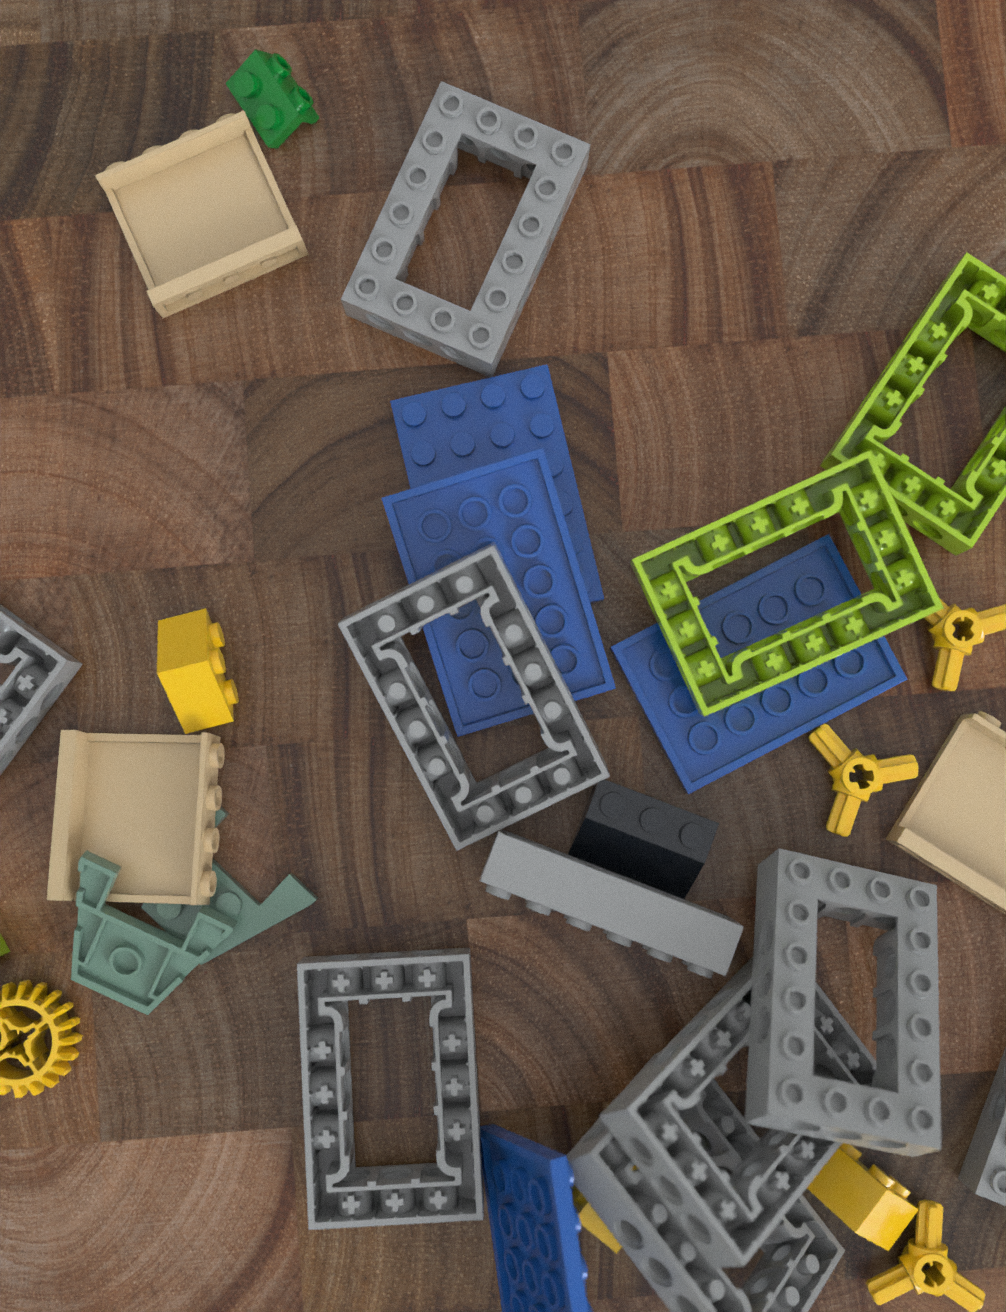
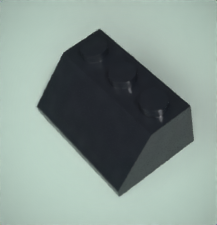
[568,779,719,899]

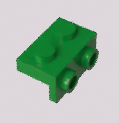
[225,49,320,149]

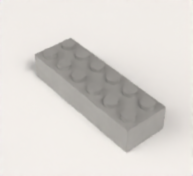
[480,829,744,979]

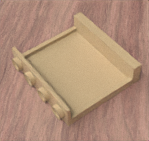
[95,111,308,318]
[885,711,1006,915]
[47,730,225,905]

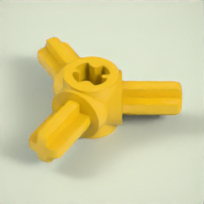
[924,598,1006,691]
[808,723,919,837]
[866,1200,985,1312]

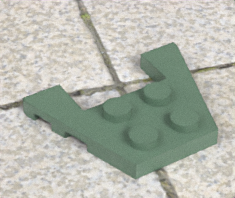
[141,806,318,965]
[71,851,237,1015]

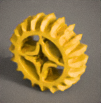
[0,980,83,1098]

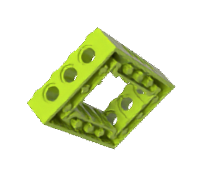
[820,252,1006,556]
[630,450,944,717]

